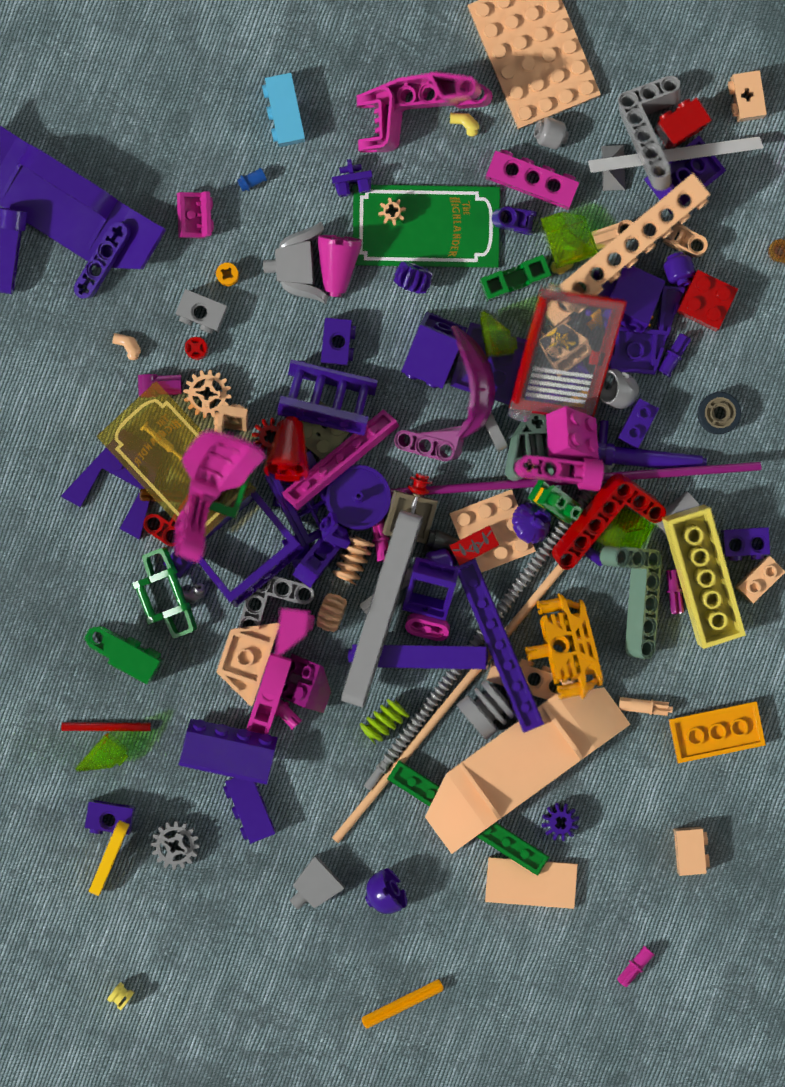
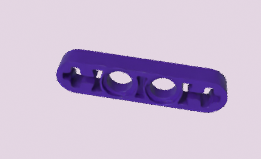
[74,222,131,299]

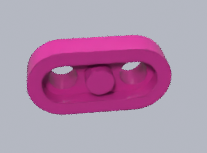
[405,613,450,641]

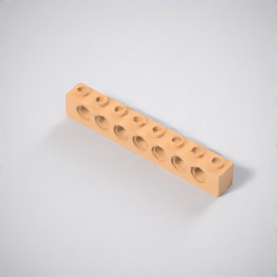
[555,174,710,312]

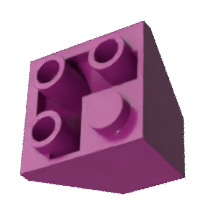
[281,654,331,713]

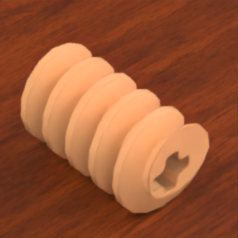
[332,535,375,585]

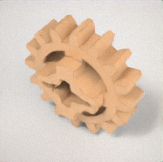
[183,370,232,418]

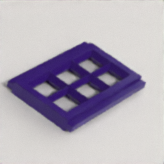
[264,451,340,547]

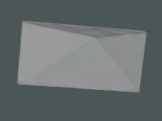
[601,145,625,191]

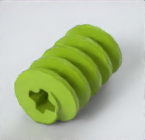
[360,699,410,745]

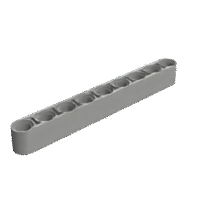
[341,510,423,708]

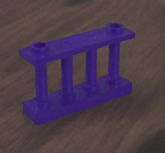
[277,359,378,436]

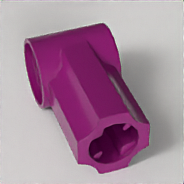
[138,374,182,398]

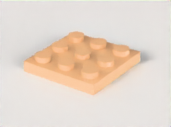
[449,489,536,573]

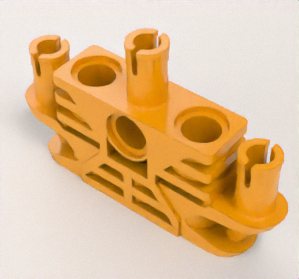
[525,593,603,700]

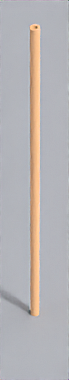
[332,565,565,843]

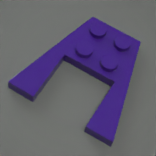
[596,279,685,375]
[61,429,163,539]

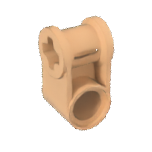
[663,223,708,258]

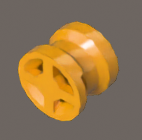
[216,263,239,286]

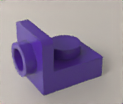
[320,511,351,549]

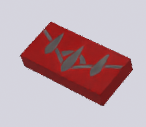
[449,526,499,566]

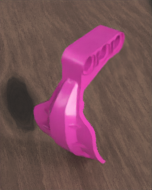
[175,431,265,563]

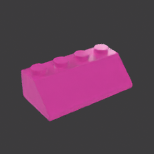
[276,607,315,655]

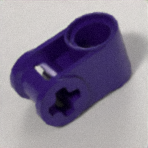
[492,207,537,235]

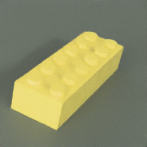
[662,504,746,649]

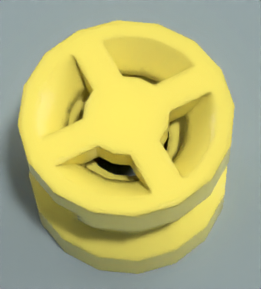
[107,982,134,1011]

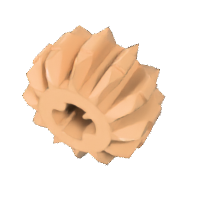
[316,593,347,632]

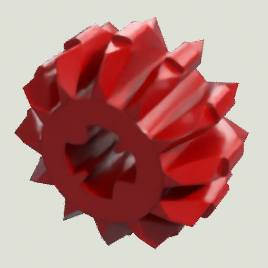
[252,418,281,455]

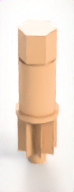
[619,697,673,716]

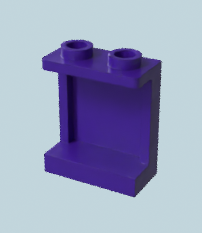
[602,265,665,333]

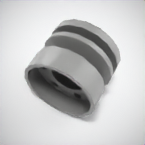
[456,680,515,740]

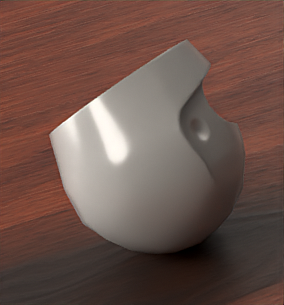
[600,369,639,409]

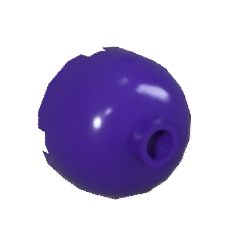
[365,868,407,914]

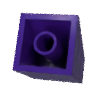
[401,311,467,389]

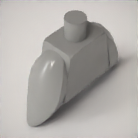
[263,221,329,304]

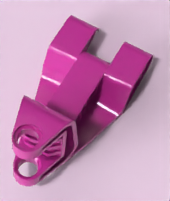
[356,72,493,153]

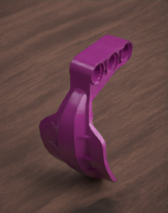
[394,326,495,461]

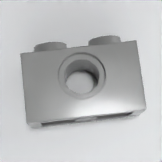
[175,289,228,334]

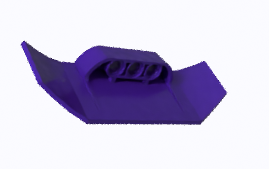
[0,126,166,270]

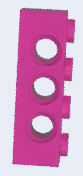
[485,149,579,210]

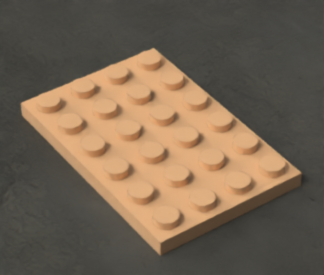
[467,0,601,130]

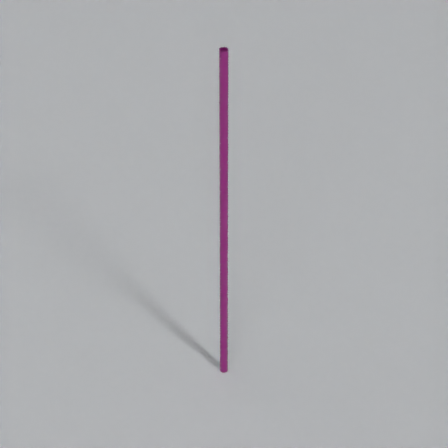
[390,461,761,498]

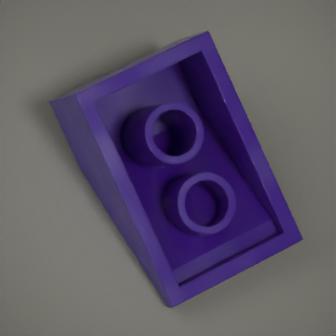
[644,136,726,214]

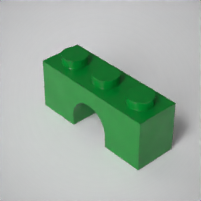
[480,254,551,302]

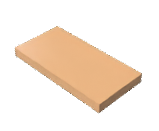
[485,857,578,909]

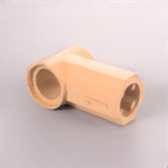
[591,220,634,251]

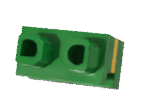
[528,480,583,524]

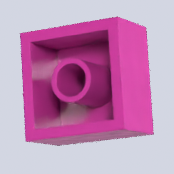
[546,406,599,462]

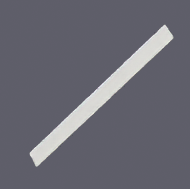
[588,137,763,173]

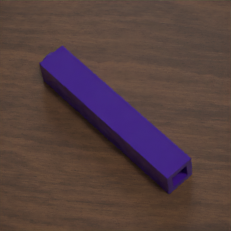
[348,645,488,669]

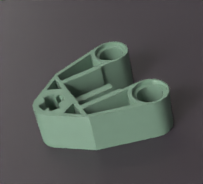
[505,413,572,481]

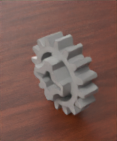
[151,820,200,870]

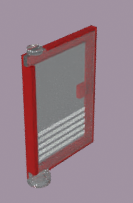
[508,283,627,421]

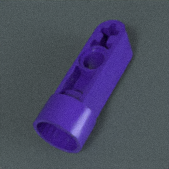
[0,207,28,295]

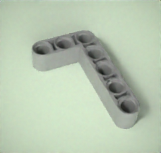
[618,76,682,190]
[238,576,315,628]

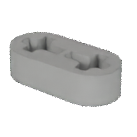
[484,413,508,452]

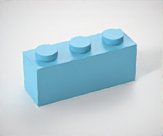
[262,73,306,147]

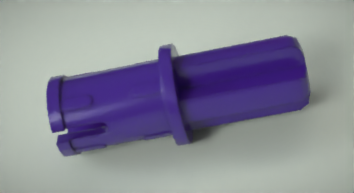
[658,333,691,377]

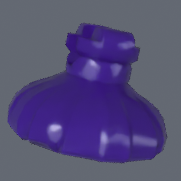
[512,502,551,544]

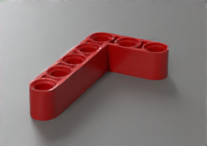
[552,473,666,570]

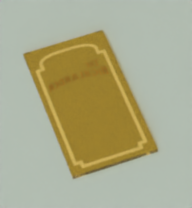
[96,381,256,537]

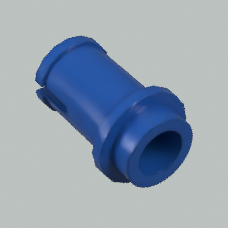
[237,168,267,192]

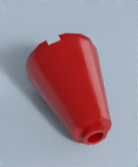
[264,416,309,482]

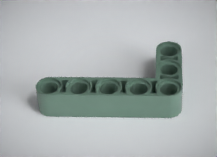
[600,546,662,659]

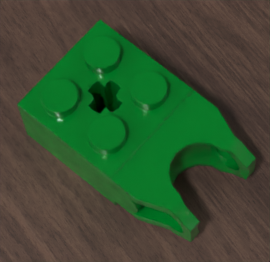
[84,626,164,685]

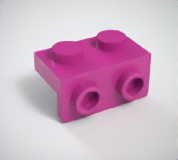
[177,191,214,238]

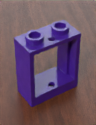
[402,557,460,621]

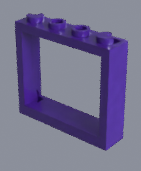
[198,486,305,608]

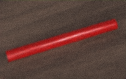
[61,722,151,731]

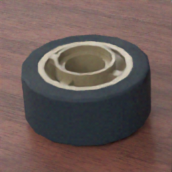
[698,392,741,434]

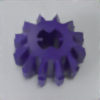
[394,262,433,294]
[541,803,579,841]

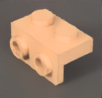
[214,404,248,433]

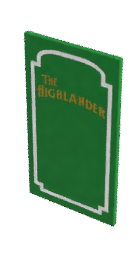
[353,184,501,268]

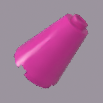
[317,235,362,297]

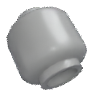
[534,117,569,149]

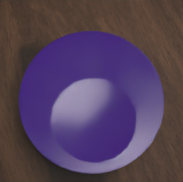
[326,465,391,530]

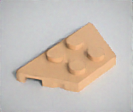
[216,623,279,706]

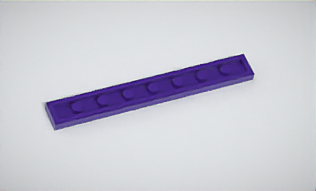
[455,558,545,733]

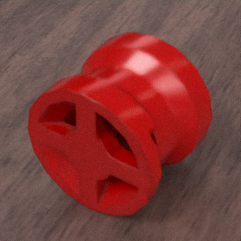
[185,337,208,360]

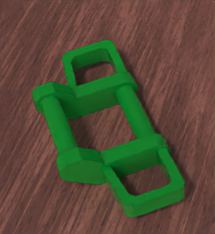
[132,547,197,638]

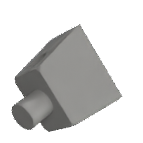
[290,855,345,910]

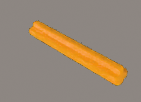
[362,979,444,1029]

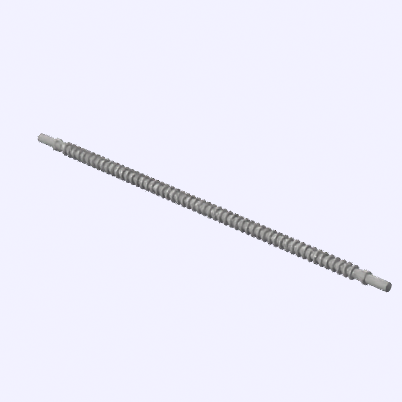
[364,464,615,791]

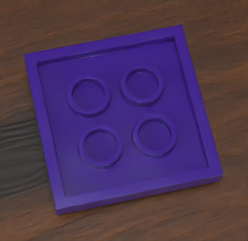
[450,322,527,405]

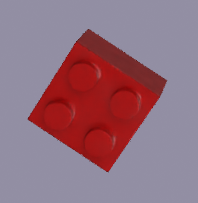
[654,98,711,149]
[677,270,738,332]

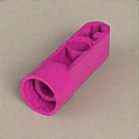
[515,455,604,491]

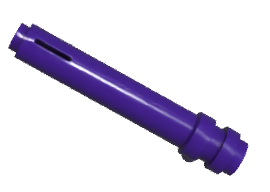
[598,420,707,469]

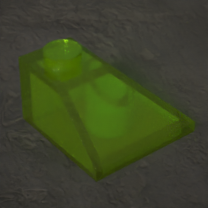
[541,212,598,269]
[479,311,518,359]
[596,506,655,548]
[75,732,129,772]

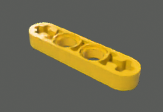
[89,820,130,896]

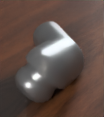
[173,583,206,604]

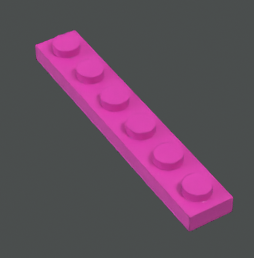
[282,409,399,510]

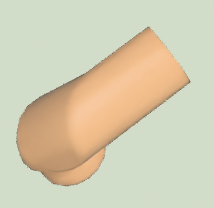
[112,333,141,360]

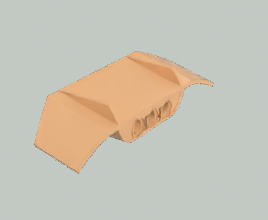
[425,687,631,854]

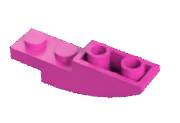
[246,653,292,734]

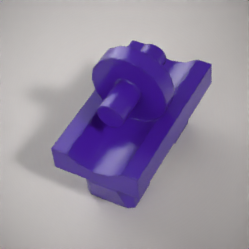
[332,159,373,197]

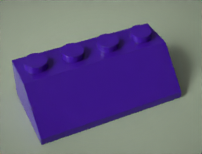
[179,718,278,785]

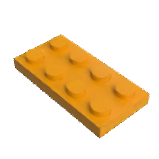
[668,701,766,763]

